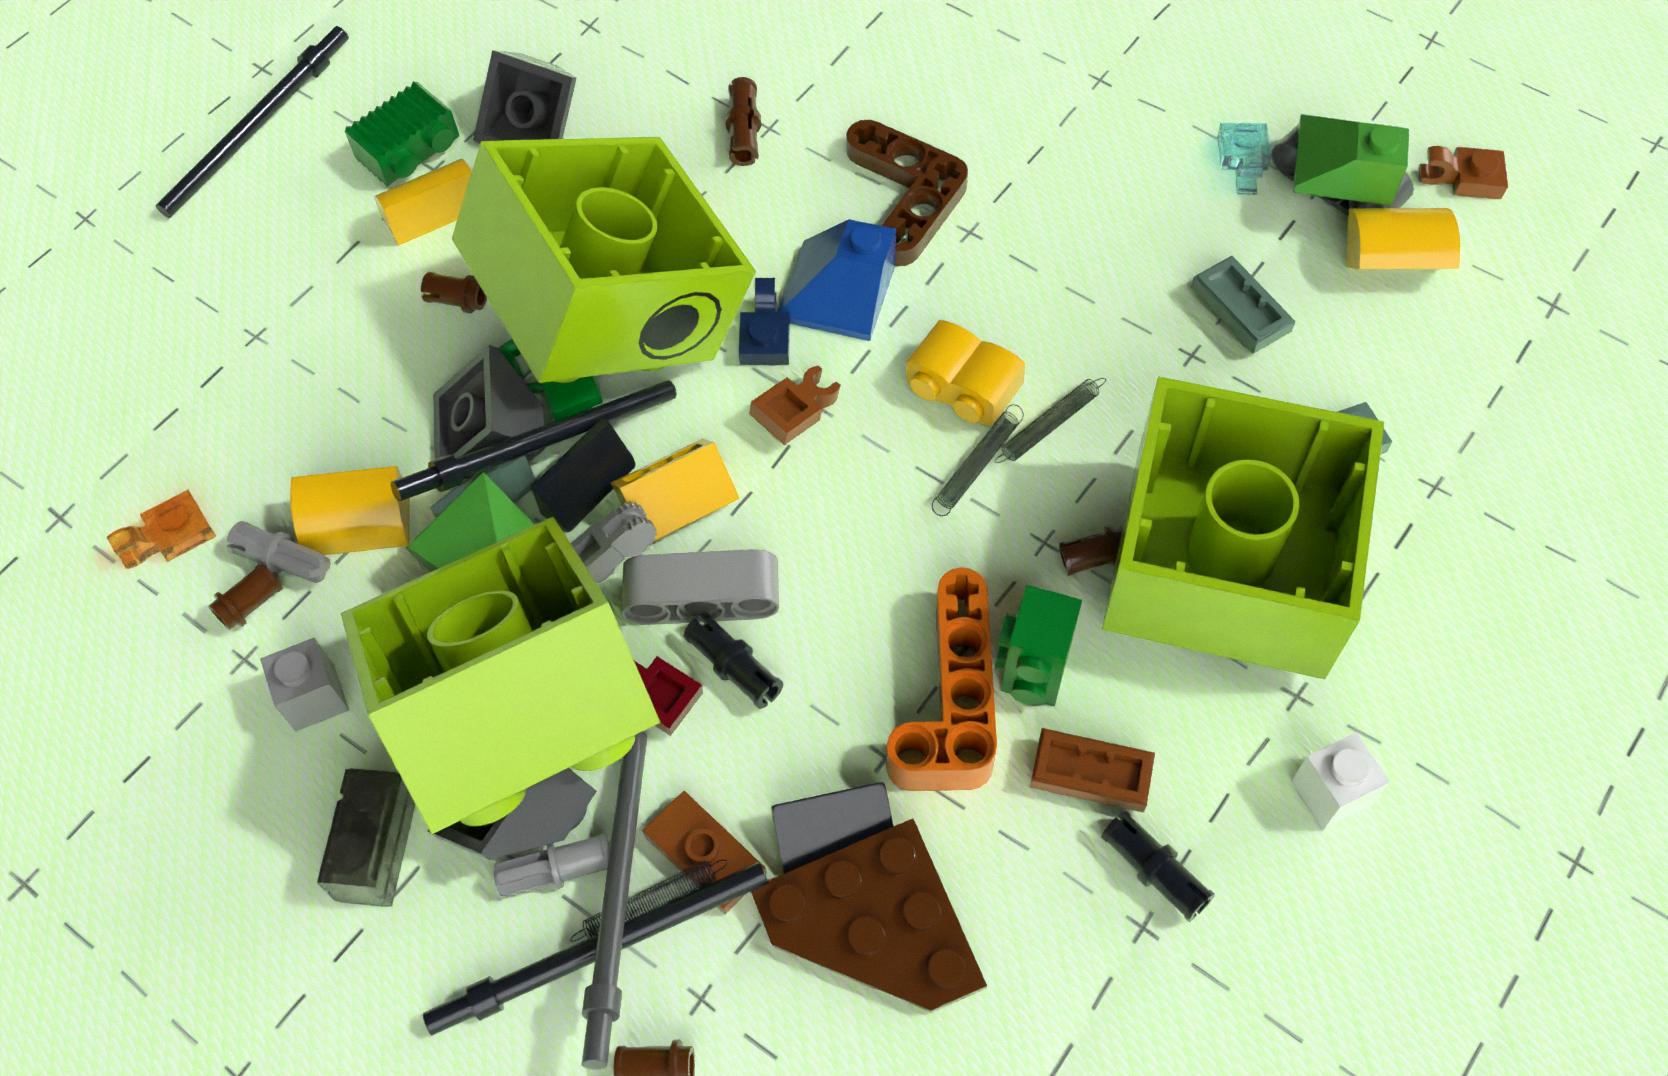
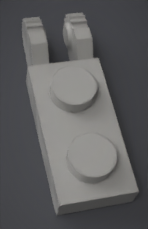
[571,501,657,583]

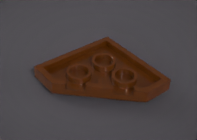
[751,818,987,1013]

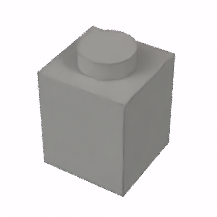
[260,637,349,732]

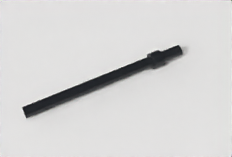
[155,26,349,218]
[390,380,677,502]
[423,861,769,1036]

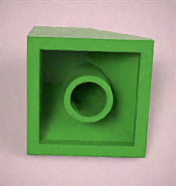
[1293,114,1409,206]
[405,472,535,572]

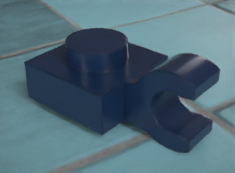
[739,278,790,365]

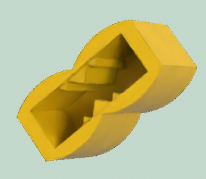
[906,320,1026,426]

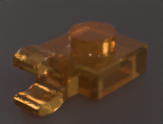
[106,489,216,569]

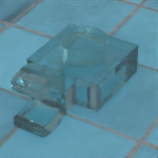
[1217,123,1271,195]

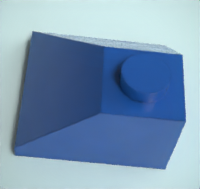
[777,219,896,341]

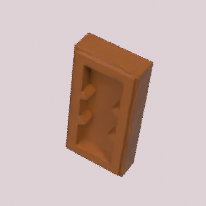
[1030,728,1155,813]
[642,791,767,915]

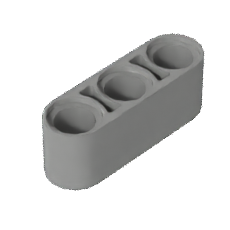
[622,549,779,625]

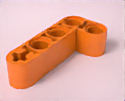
[886,567,997,791]

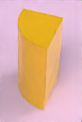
[374,158,472,246]
[1346,208,1460,269]
[611,438,740,542]
[290,466,410,555]

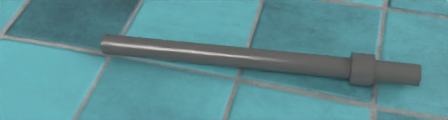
[581,731,648,1070]

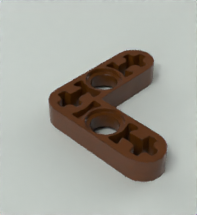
[846,120,968,267]

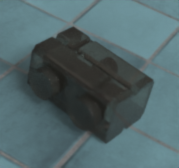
[317,768,416,907]

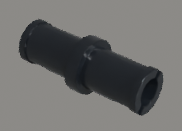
[683,612,784,709]
[1101,810,1215,922]

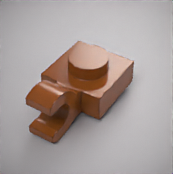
[1418,146,1508,199]

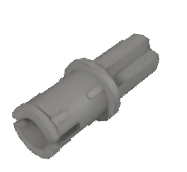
[227,521,331,583]
[493,833,610,897]

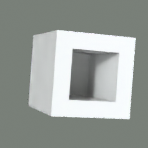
[1291,732,1390,830]

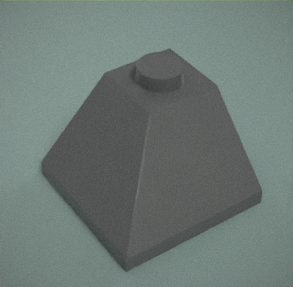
[473,50,577,143]
[433,345,546,479]
[427,768,597,860]

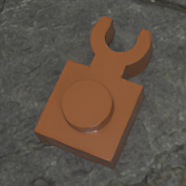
[749,366,841,446]

